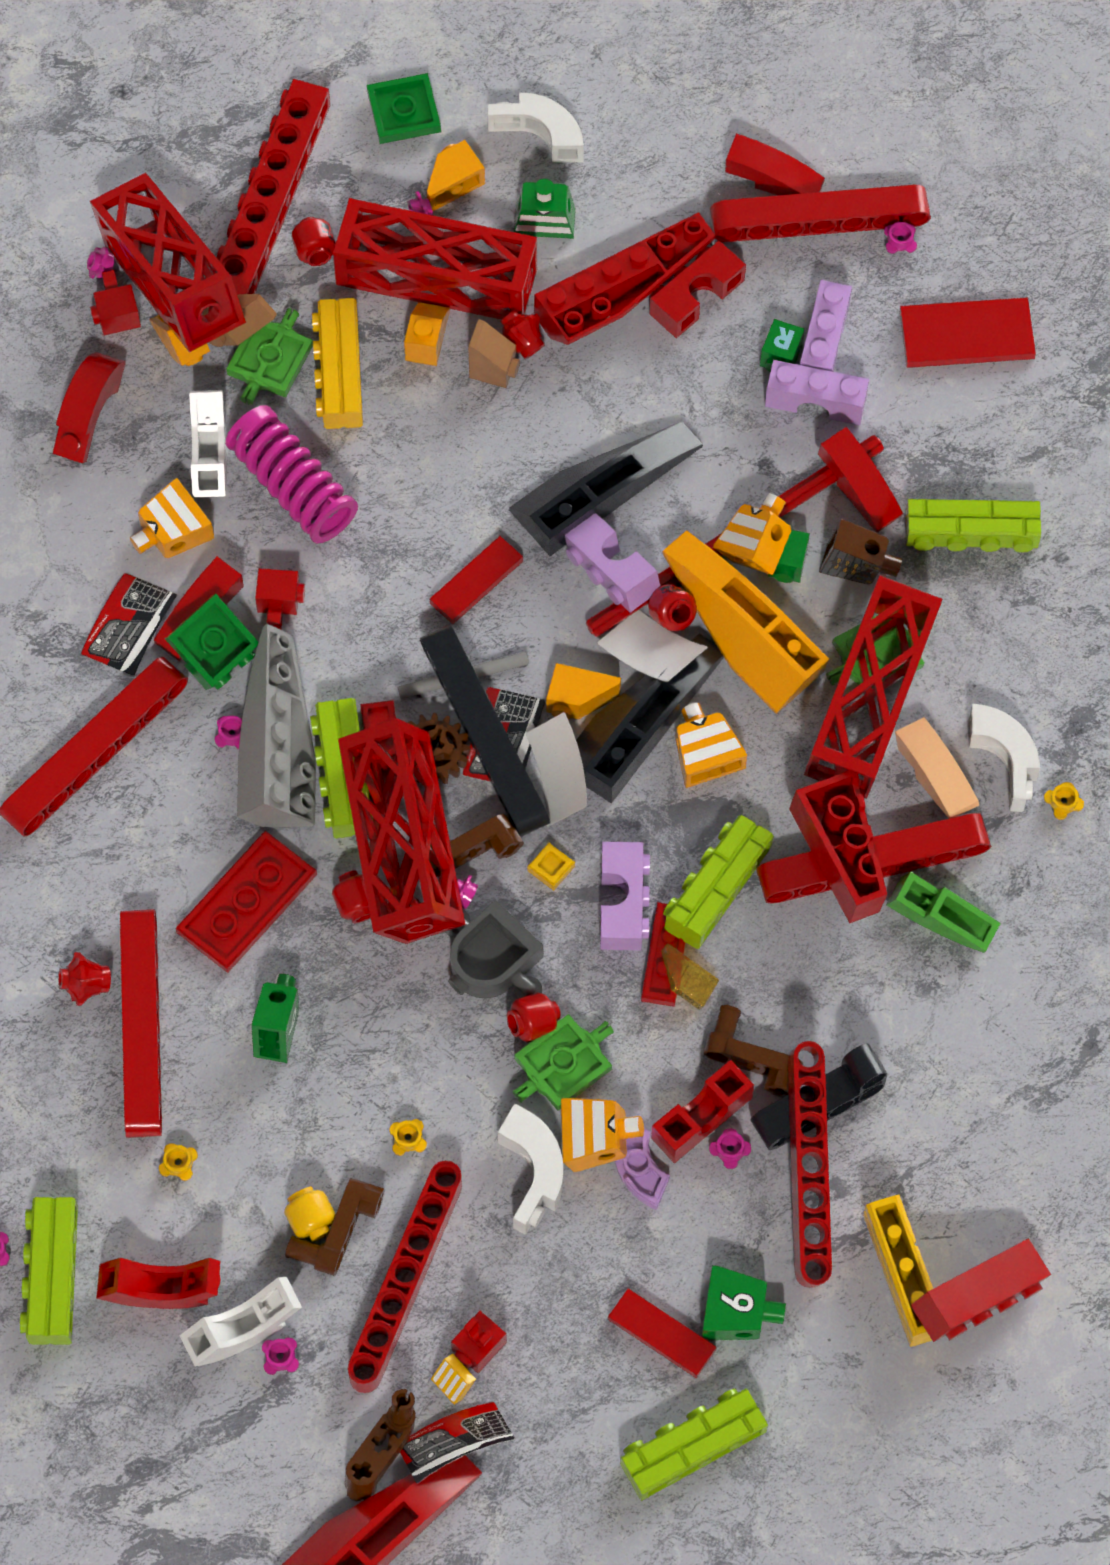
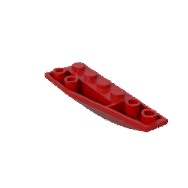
[534,212,716,345]
[282,1455,482,1565]

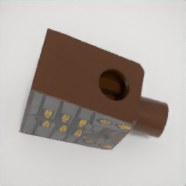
[819,519,902,585]

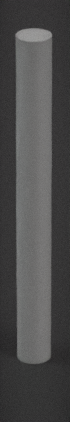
[398,651,529,700]

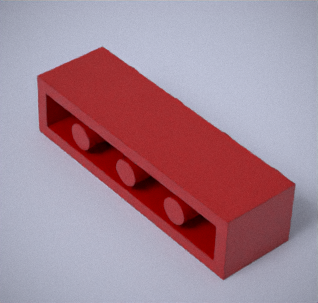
[911,1238,1051,1342]

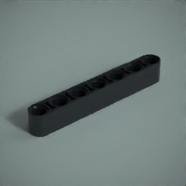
[419,624,551,837]

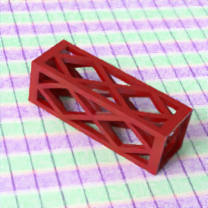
[90,172,246,352]
[333,198,537,320]
[804,575,943,799]
[338,718,466,944]

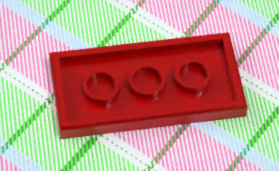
[899,297,1036,368]
[175,830,317,973]

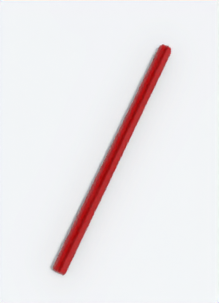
[586,435,884,637]

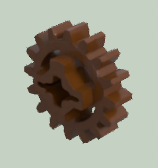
[407,713,470,784]

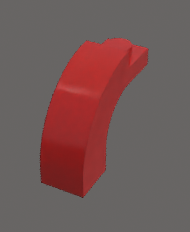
[52,352,126,464]
[96,1258,221,1309]

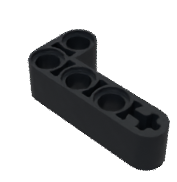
[750,1043,888,1150]

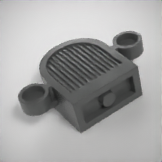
[445,900,544,999]

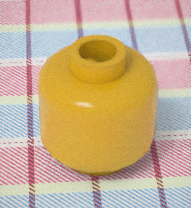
[284,1186,336,1242]

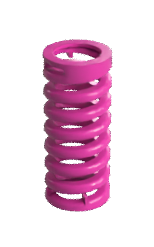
[225,405,358,544]

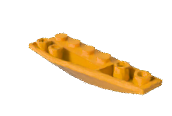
[662,530,829,714]

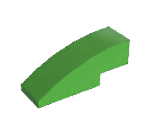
[886,872,1001,953]

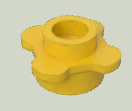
[1044,782,1084,820]
[389,1119,427,1156]
[159,1143,198,1181]

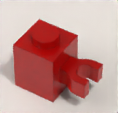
[90,270,141,336]
[255,568,305,630]
[451,1310,507,1374]

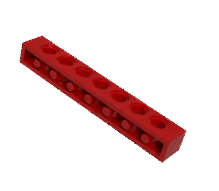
[216,79,331,295]

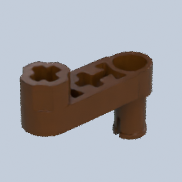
[429,814,524,877]
[703,1005,803,1097]
[285,1178,385,1276]
[344,1389,416,1502]

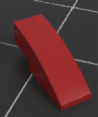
[725,133,825,195]
[818,426,903,533]
[154,556,244,661]

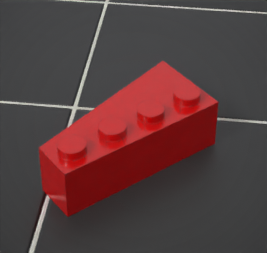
[789,770,887,924]

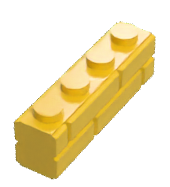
[312,298,363,429]
[863,1195,933,1347]

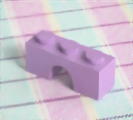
[800,280,852,372]
[765,360,869,425]
[565,513,660,612]
[600,842,650,950]

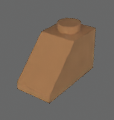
[202,294,277,347]
[468,319,520,388]

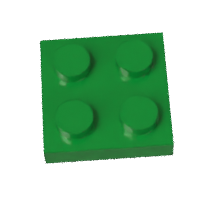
[366,73,441,144]

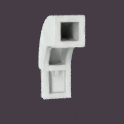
[498,1103,564,1235]

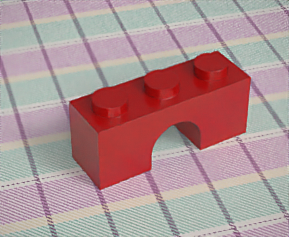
[649,241,746,339]
[651,1060,754,1164]

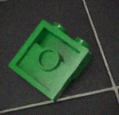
[165,594,259,690]

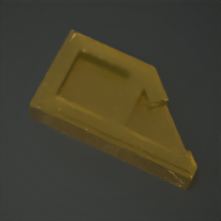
[661,944,719,1010]

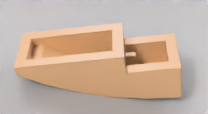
[895,717,979,818]

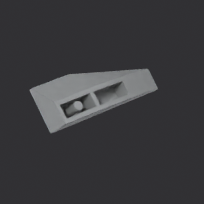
[237,624,316,827]

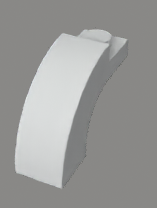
[488,92,584,163]
[189,390,227,497]
[969,704,1040,812]
[179,1277,302,1367]

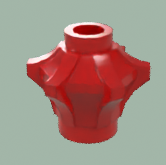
[500,310,545,360]
[58,952,111,1006]

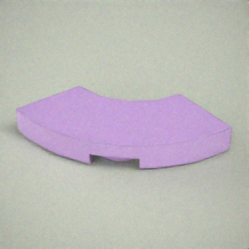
[615,1129,670,1210]

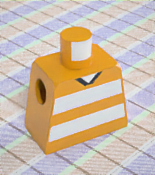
[130,478,214,558]
[713,493,791,575]
[675,703,747,788]
[561,1098,644,1172]

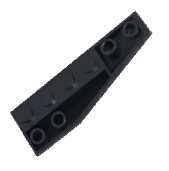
[509,421,703,556]
[576,634,724,804]

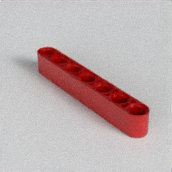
[710,184,931,242]
[0,657,188,837]
[756,813,992,904]
[120,909,162,1138]
[788,1041,832,1288]
[348,1160,462,1393]

